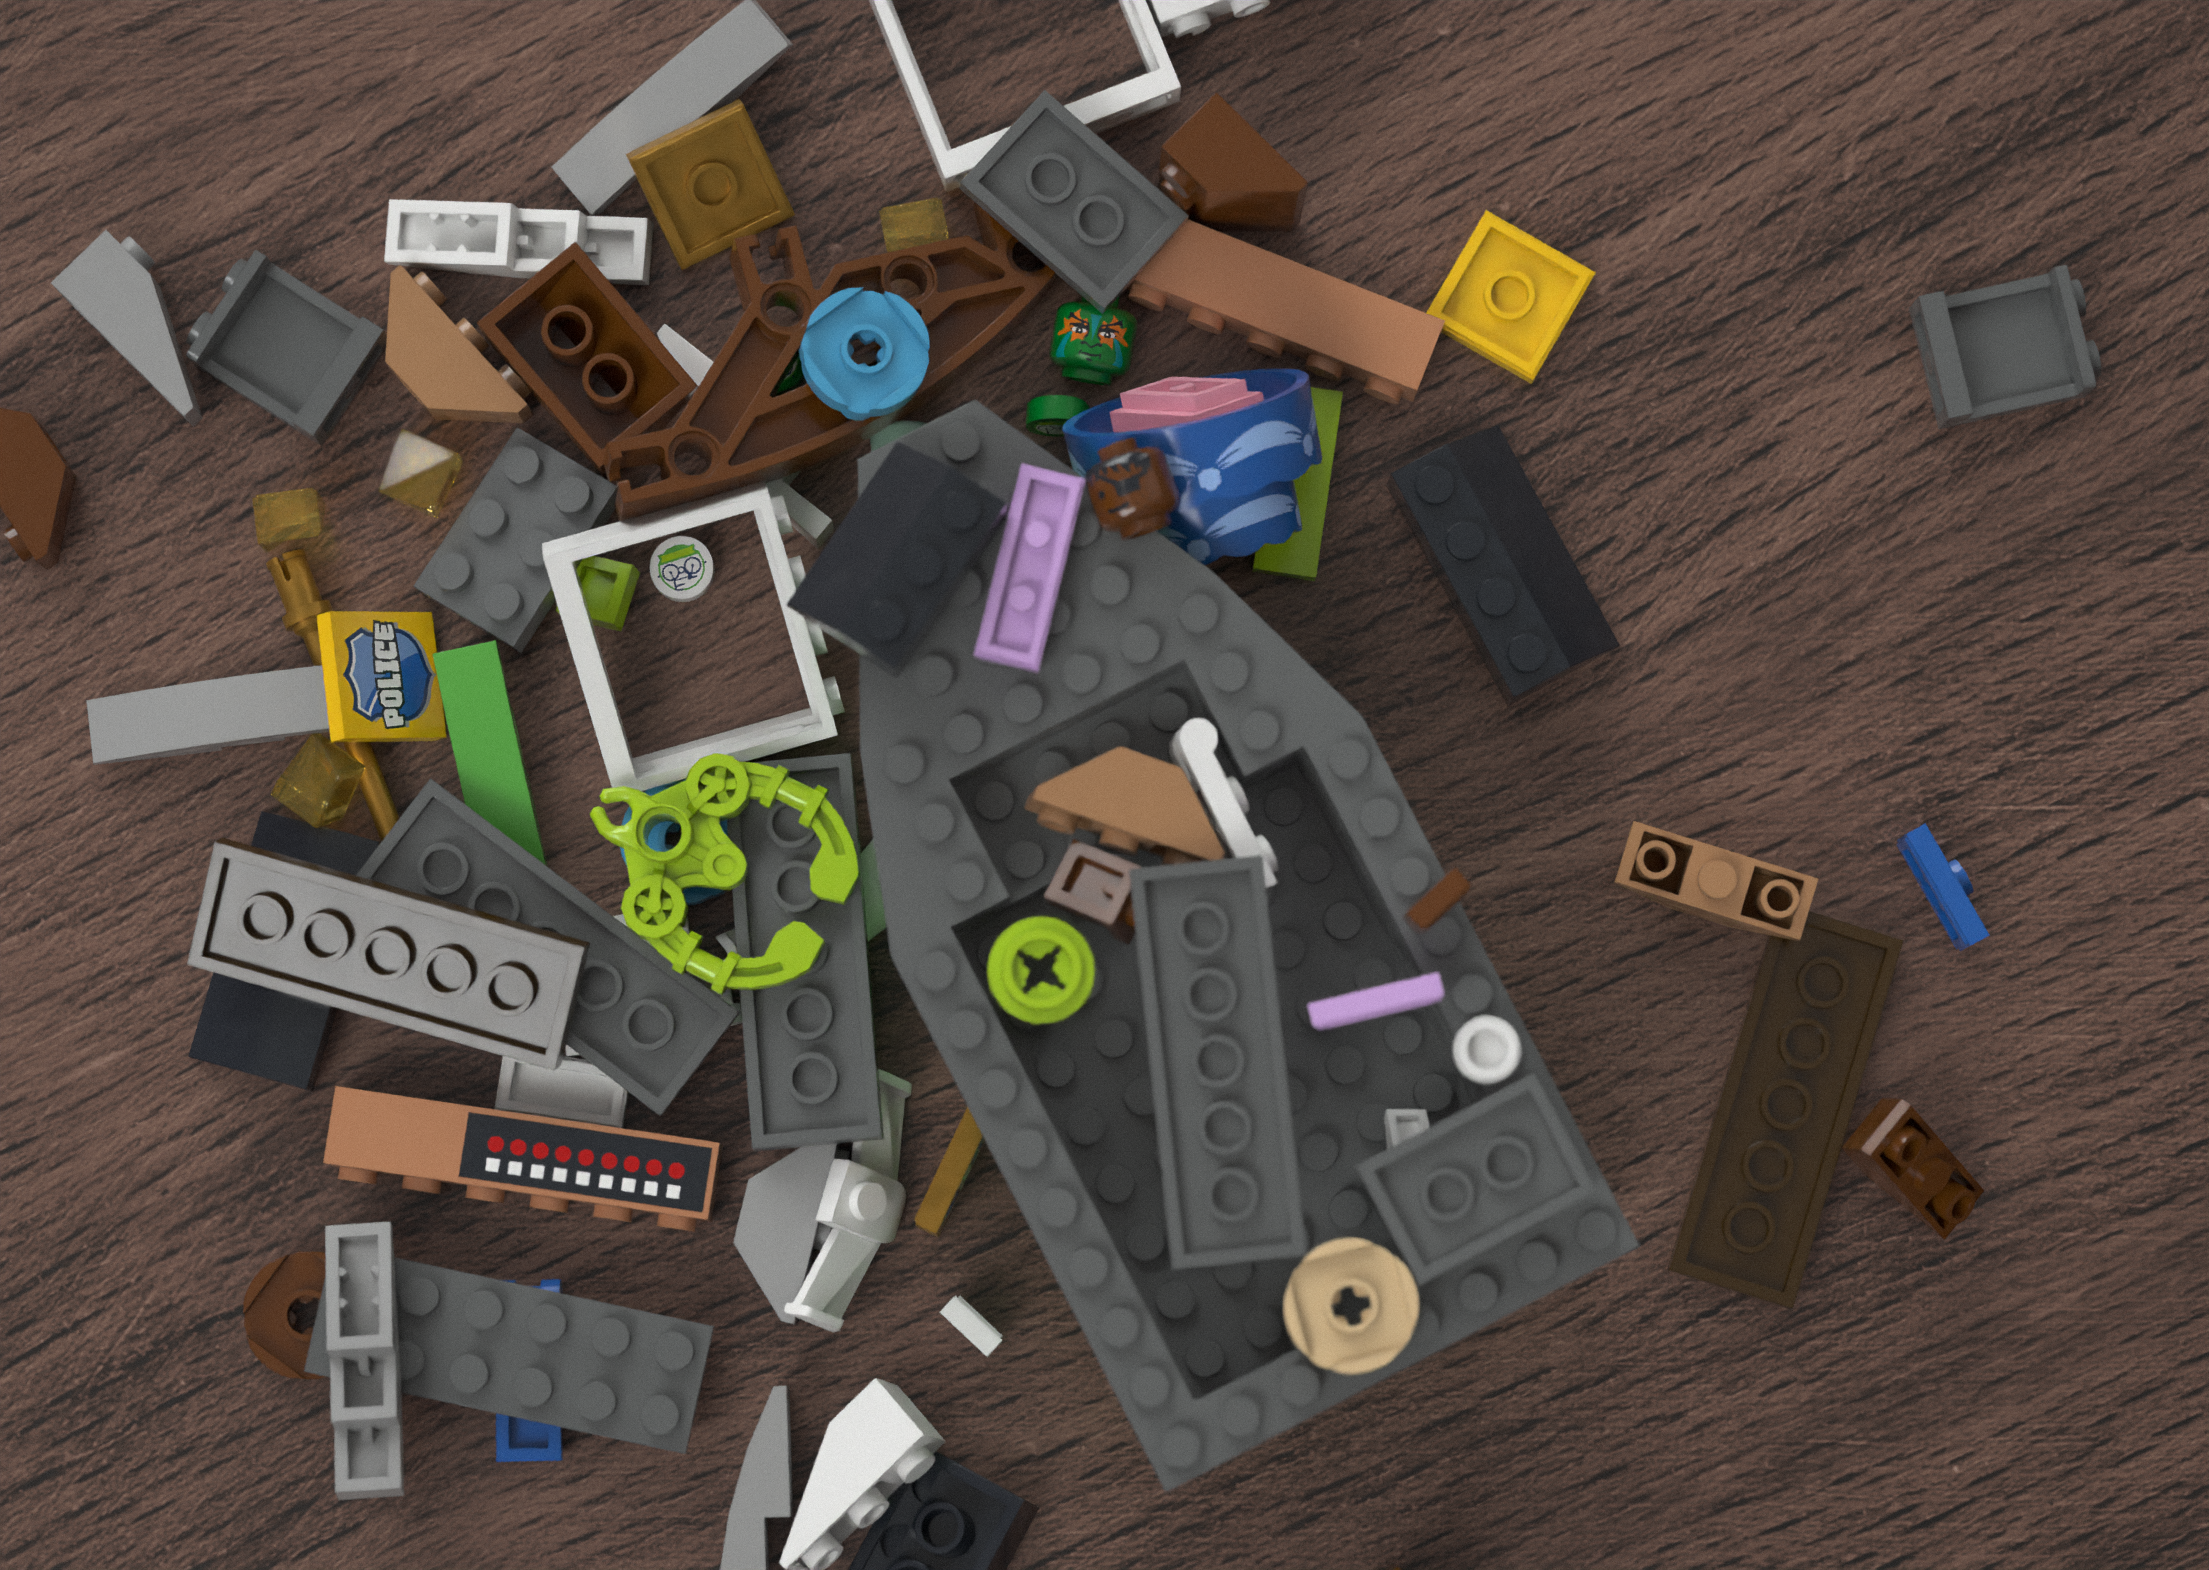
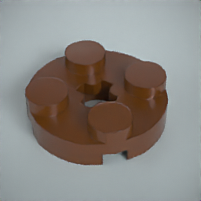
[243,1251,326,1380]

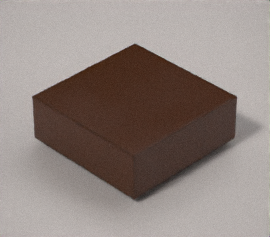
[1402,867,1471,935]

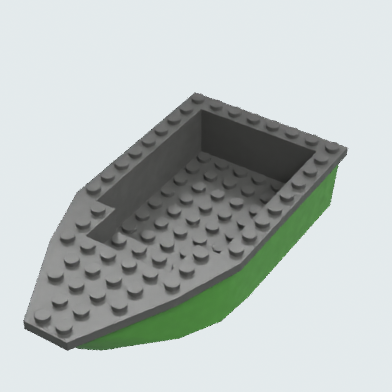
[858,400,1640,1492]

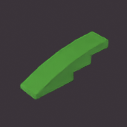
[433,640,548,867]

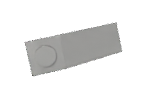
[51,230,203,427]

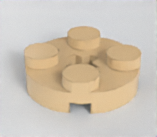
[1283,1238,1419,1375]

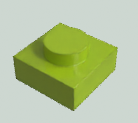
[556,556,640,632]

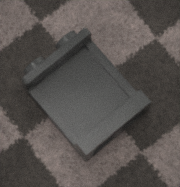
[186,250,387,446]
[1909,265,2101,430]

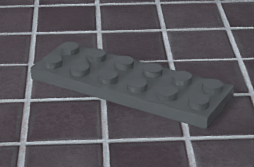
[727,753,884,1151]
[356,778,740,1116]
[1129,855,1306,1270]
[304,1257,715,1454]

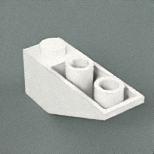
[779,1378,946,1570]

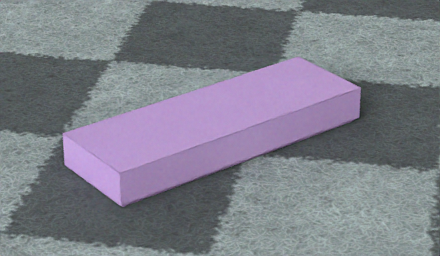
[974,463,1086,673]

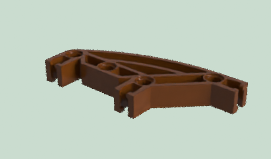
[603,202,1057,521]

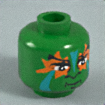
[1049,296,1137,386]

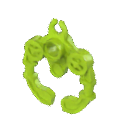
[589,753,860,996]

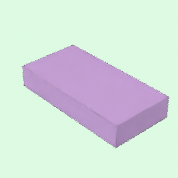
[1308,972,1445,1031]

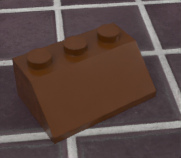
[1158,92,1308,231]
[477,242,698,479]

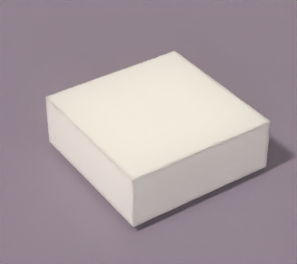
[940,1296,1003,1357]

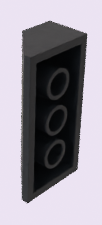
[1386,425,1620,706]

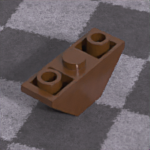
[0,408,77,570]
[1842,1098,1984,1240]

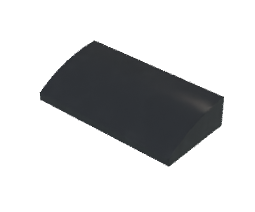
[188,811,380,1092]
[848,1451,1040,1570]

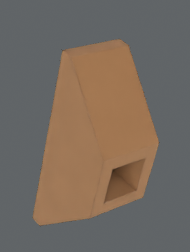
[385,265,533,423]
[1024,746,1224,866]
[1614,821,1818,941]

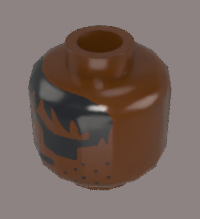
[1085,438,1180,541]

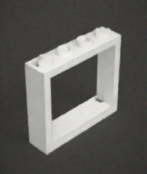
[869,0,1181,192]
[542,480,845,791]

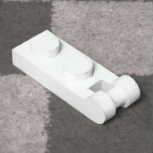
[1169,718,1278,892]

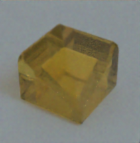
[879,197,949,253]
[378,429,463,518]
[252,488,325,552]
[271,733,366,828]

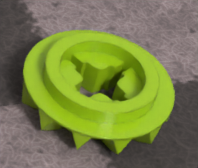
[988,917,1095,1024]

